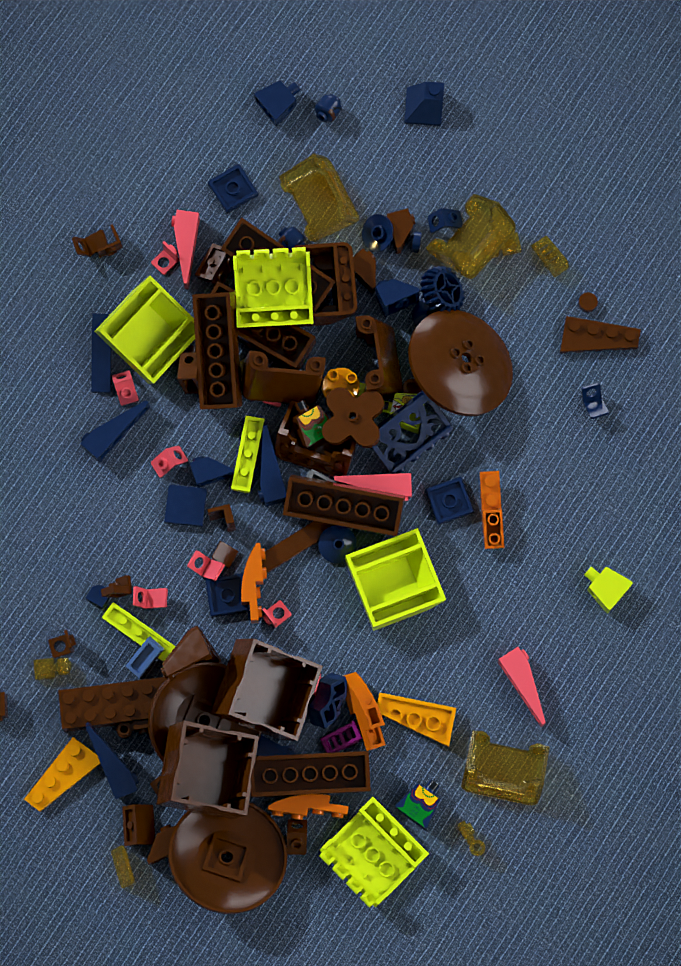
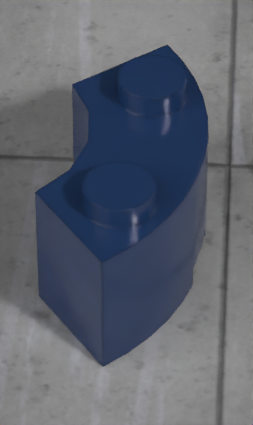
[307,673,347,728]

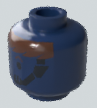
[314,94,342,122]
[278,226,306,251]

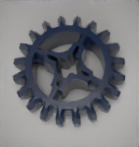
[419,266,465,313]

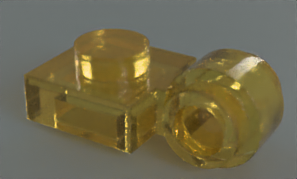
[484,232,522,258]
[33,658,72,680]
[457,820,485,856]

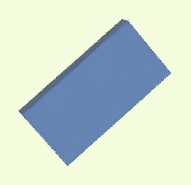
[126,636,164,679]

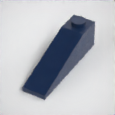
[91,313,112,393]
[81,400,150,463]
[258,425,286,507]
[85,722,139,799]

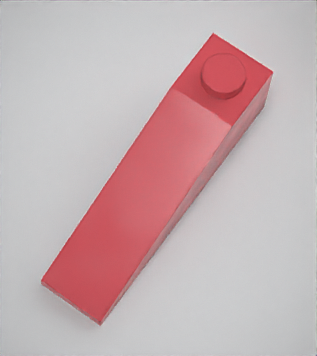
[171,210,200,289]
[334,473,412,501]
[498,647,546,727]

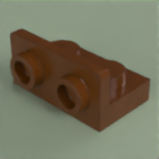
[195,243,233,286]

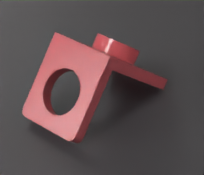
[151,241,179,275]
[112,370,139,406]
[151,446,188,478]
[187,550,225,581]
[133,586,168,609]
[262,600,292,628]

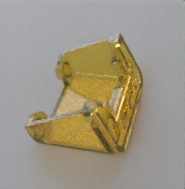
[279,153,360,242]
[426,194,516,279]
[461,730,550,805]

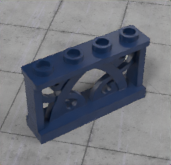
[372,391,453,474]

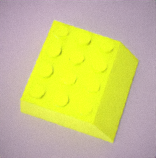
[94,276,195,384]
[345,528,446,631]

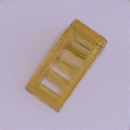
[531,235,569,277]

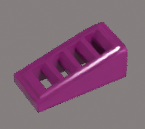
[320,721,363,753]

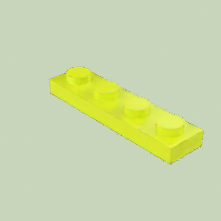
[231,415,265,493]
[102,602,176,662]

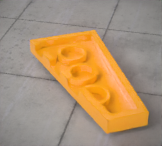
[24,737,101,812]

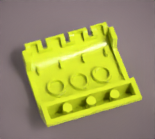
[233,247,314,328]
[319,797,429,908]

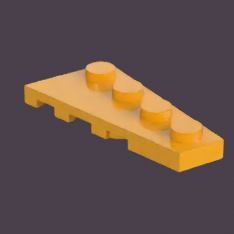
[377,692,456,747]

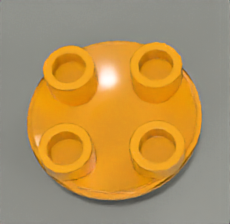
[322,368,360,399]

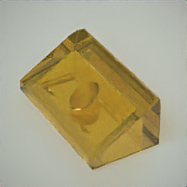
[111,845,136,889]

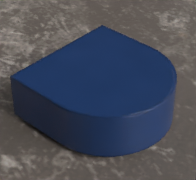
[412,231,422,253]
[86,585,109,608]

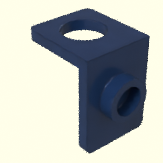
[428,208,463,233]
[581,382,609,419]

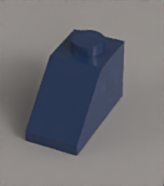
[190,456,234,488]

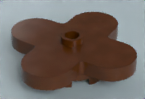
[322,387,385,448]

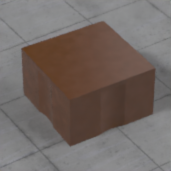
[211,638,323,741]
[156,721,259,819]

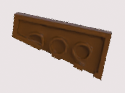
[560,316,641,354]

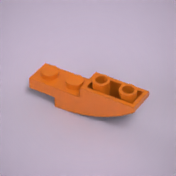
[479,471,504,549]
[241,543,267,624]
[343,672,386,751]
[268,794,349,820]

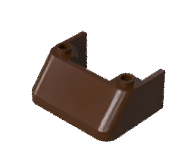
[295,242,357,327]

